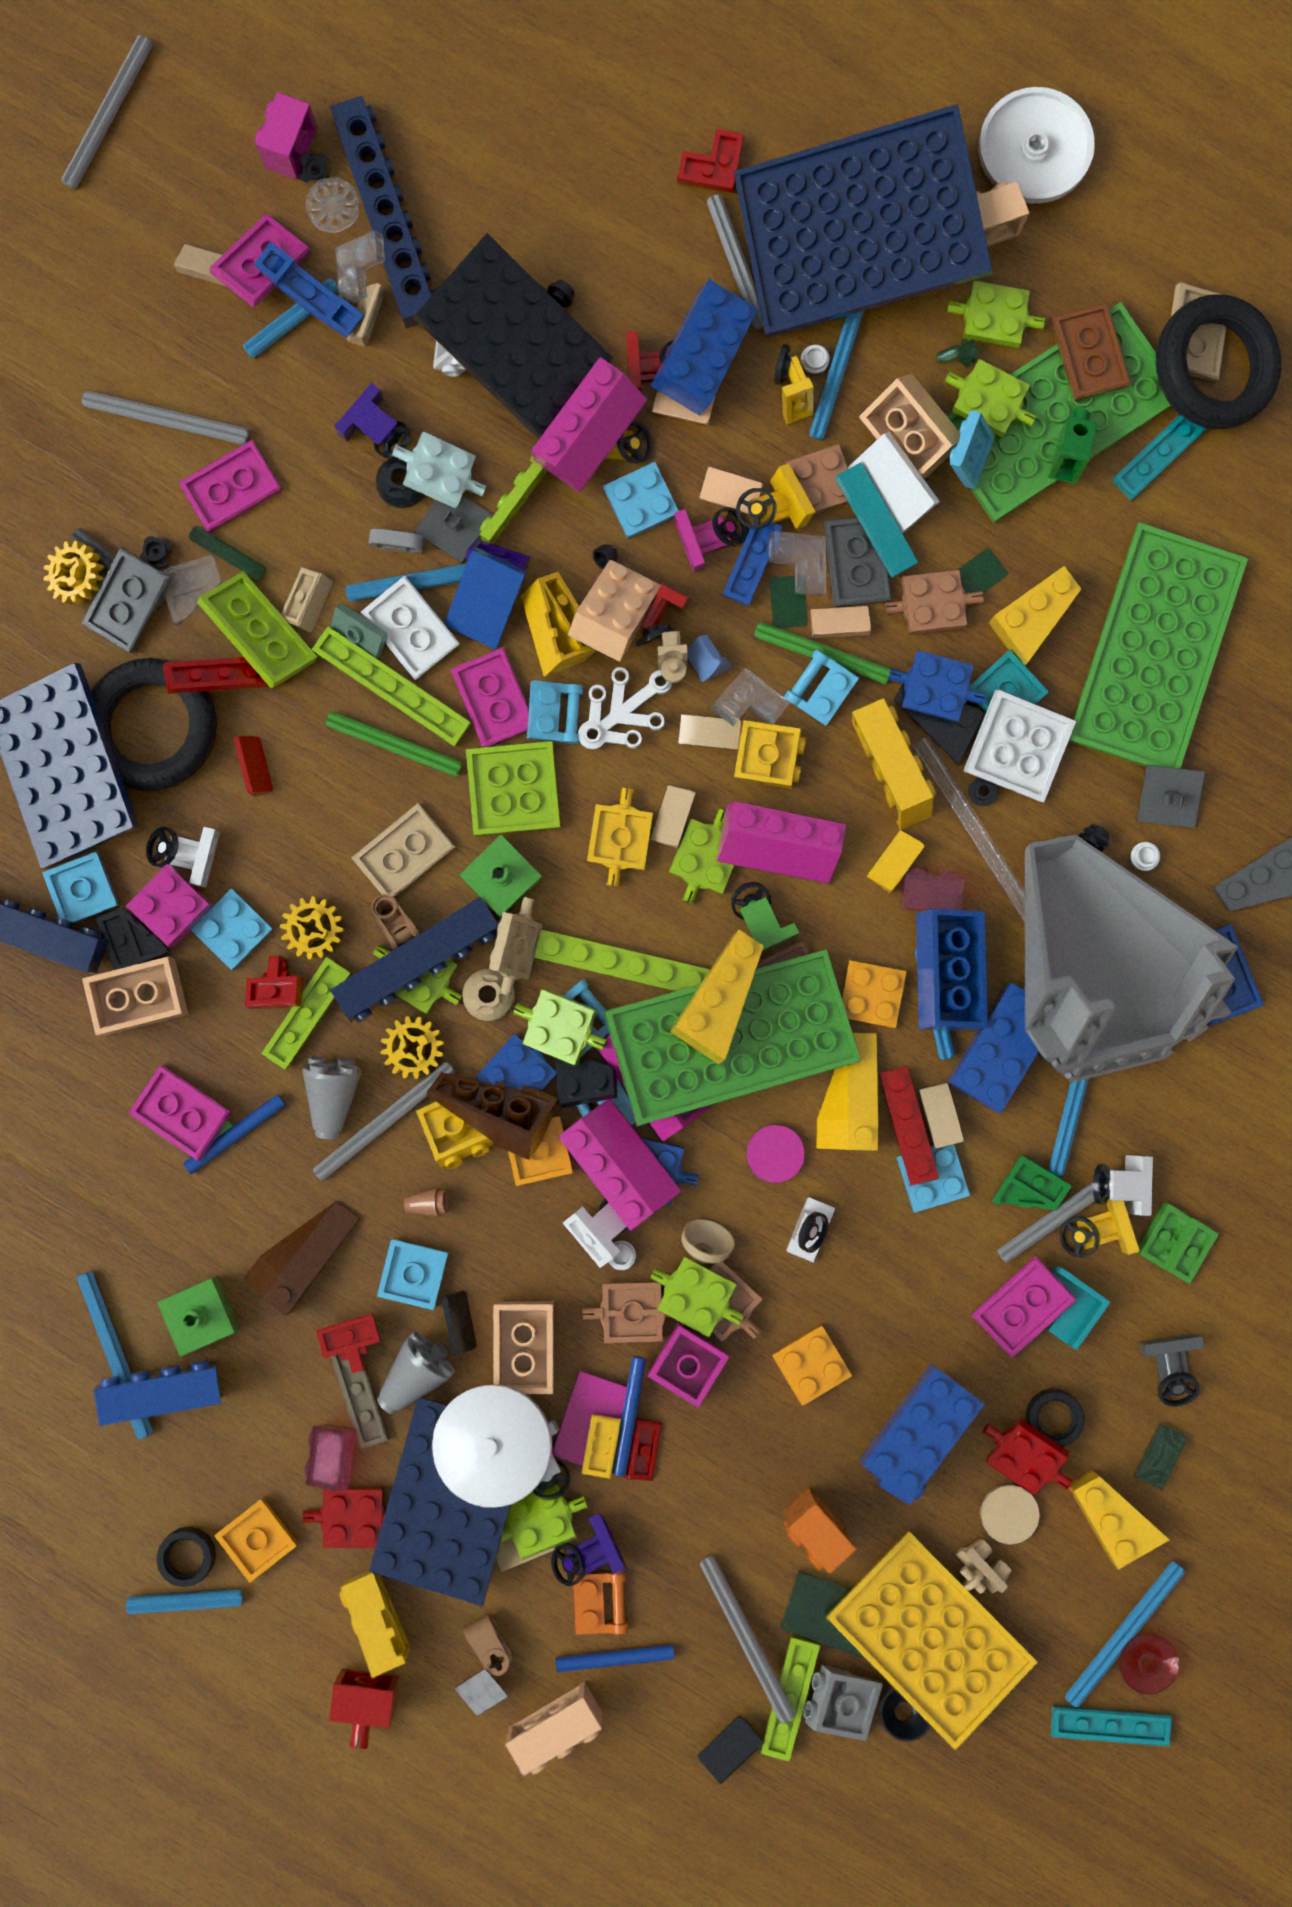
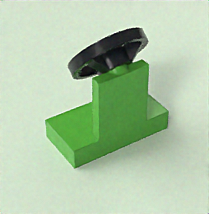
[731,882,799,951]

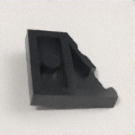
[96,908,170,970]
[555,1058,618,1108]

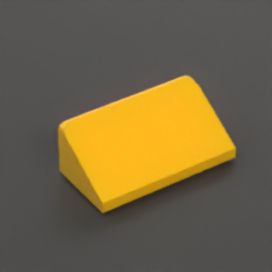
[866,830,925,893]

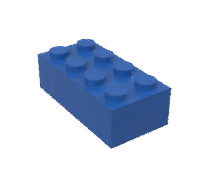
[650,279,758,416]
[916,909,988,1031]
[946,983,1039,1113]
[94,1359,221,1426]
[859,1363,984,1502]

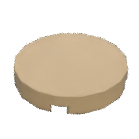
[979,1483,1040,1545]

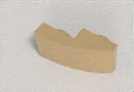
[678,714,743,749]
[919,1083,964,1149]

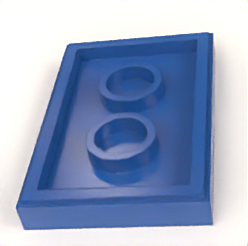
[444,547,527,650]
[1207,924,1264,1026]

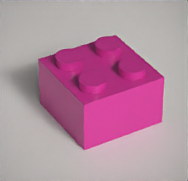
[255,92,318,180]
[126,864,214,948]
[648,1322,729,1408]

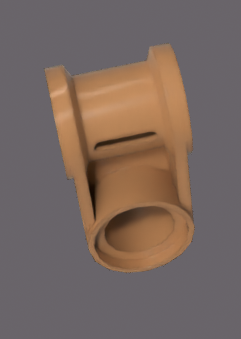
[371,894,419,950]
[463,1614,513,1676]

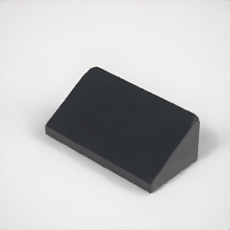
[441,1291,477,1355]
[697,1716,764,1784]

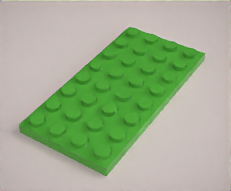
[947,302,1172,523]
[1068,522,1248,768]
[604,949,861,1126]

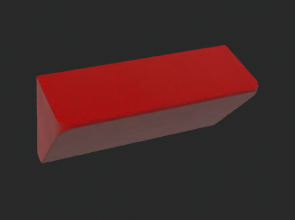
[233,736,273,797]
[621,1418,662,1481]

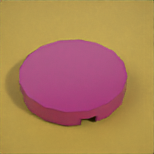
[746,1125,805,1183]

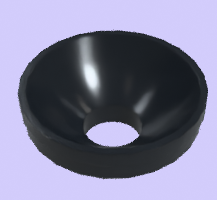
[376,457,425,508]
[879,1687,931,1742]

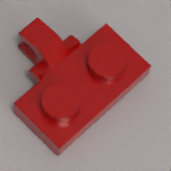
[244,956,303,1009]
[316,1313,381,1374]

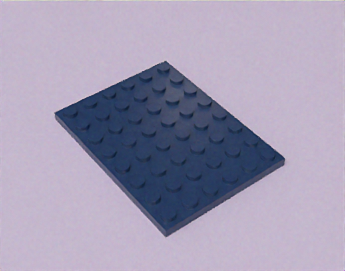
[734,104,993,338]

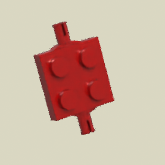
[982,1419,1073,1496]
[303,1486,386,1548]

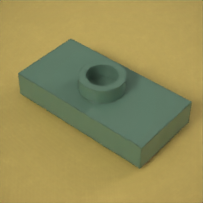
[330,603,388,658]

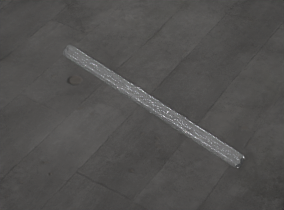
[914,737,1025,922]

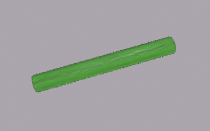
[754,622,890,684]
[326,711,462,777]

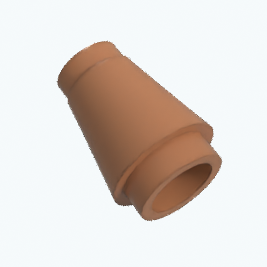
[404,1188,449,1217]

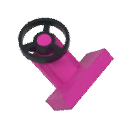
[674,507,748,573]

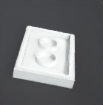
[848,432,940,534]
[360,576,460,680]

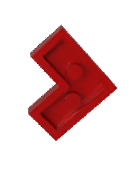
[677,129,744,193]

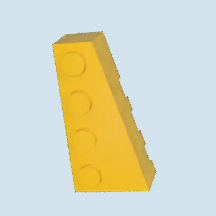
[852,698,936,830]
[669,929,764,1064]

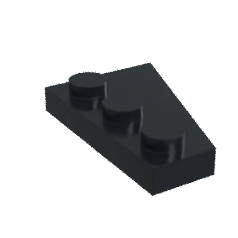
[894,683,984,765]

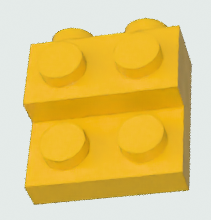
[734,720,806,789]
[416,1102,494,1169]

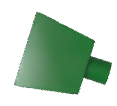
[1048,408,1097,485]

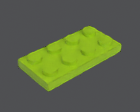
[197,571,317,689]

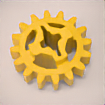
[43,541,104,605]
[280,896,345,960]
[380,1016,444,1079]

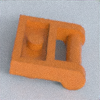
[573,1571,629,1635]

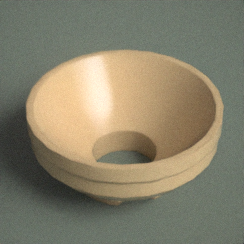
[462,969,515,1021]
[681,1219,735,1264]

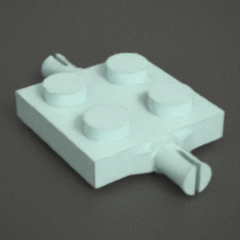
[391,431,486,508]

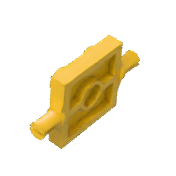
[587,788,653,887]

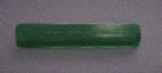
[188,526,267,581]

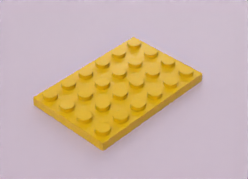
[826,1531,1037,1750]

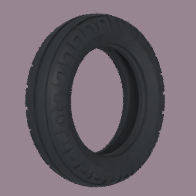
[1155,294,1282,429]
[91,658,217,791]

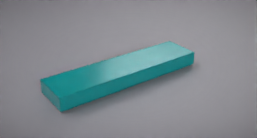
[1111,415,1207,501]
[835,462,918,578]
[1050,1705,1172,1747]

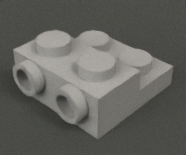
[803,1665,883,1741]

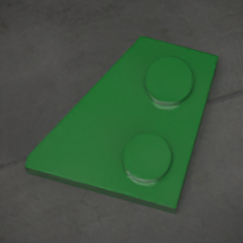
[991,1153,1072,1210]

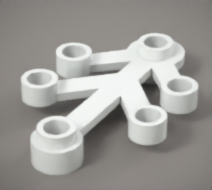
[578,667,672,749]

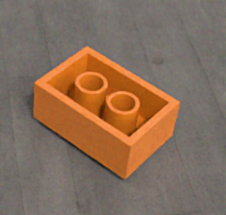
[783,1488,856,1574]

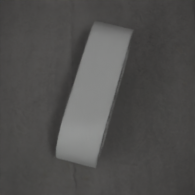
[368,529,424,553]

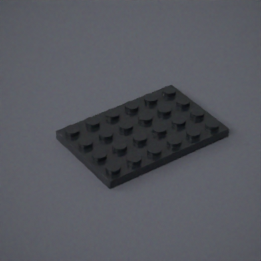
[413,233,613,439]

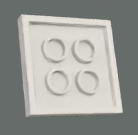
[963,690,1076,803]

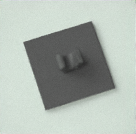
[414,495,493,563]
[1137,764,1205,828]

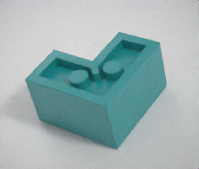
[1046,1265,1110,1350]

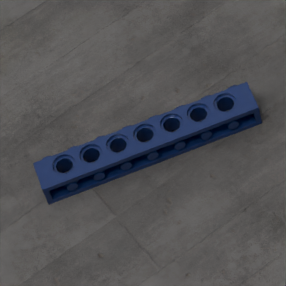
[330,96,435,328]

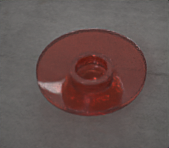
[1119,1634,1179,1694]

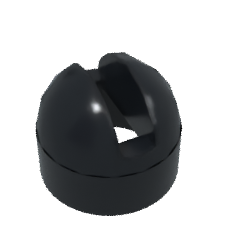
[593,544,618,569]

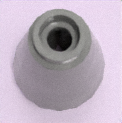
[303,1056,362,1139]
[377,1331,455,1414]

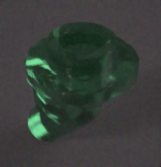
[937,338,979,368]

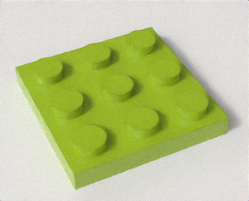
[466,741,561,836]

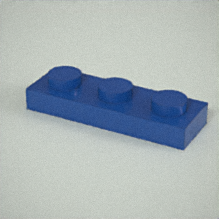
[722,521,782,607]

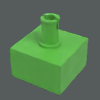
[459,835,543,918]
[157,1275,241,1357]

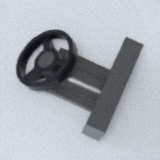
[1138,1333,1204,1407]

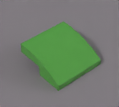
[1136,1202,1219,1284]

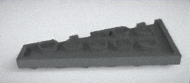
[1212,836,1292,912]

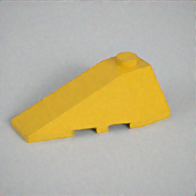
[816,1033,878,1151]

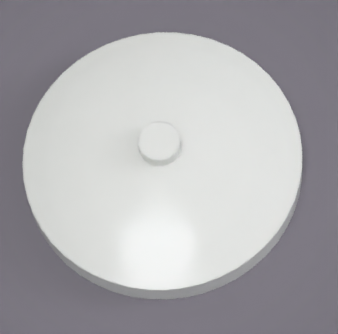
[978,87,1095,203]
[432,1385,552,1507]

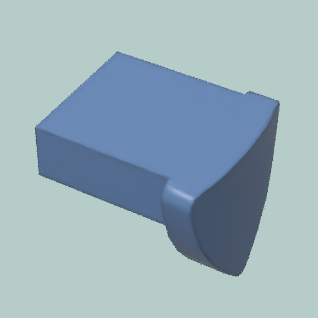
[687,634,733,682]

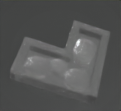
[335,230,385,304]
[769,531,826,595]
[711,667,790,726]

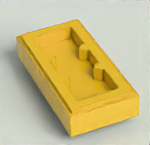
[581,1413,621,1479]

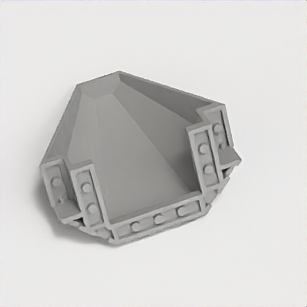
[1025,834,1238,1083]

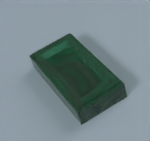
[1134,1423,1188,1490]

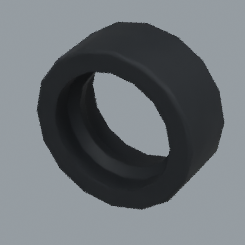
[1025,1388,1085,1447]
[156,1526,216,1587]

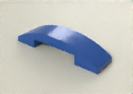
[253,242,364,339]

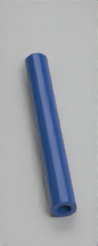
[183,1094,286,1174]
[612,1356,647,1476]
[556,1644,674,1672]

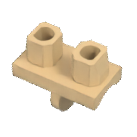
[658,631,687,683]
[955,1539,1012,1594]

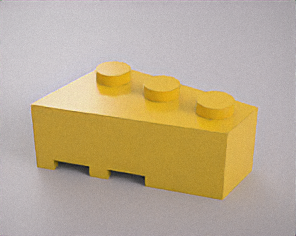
[989,566,1081,666]
[521,572,596,677]
[1069,1470,1169,1570]
[339,1570,411,1678]

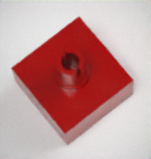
[329,1669,400,1749]

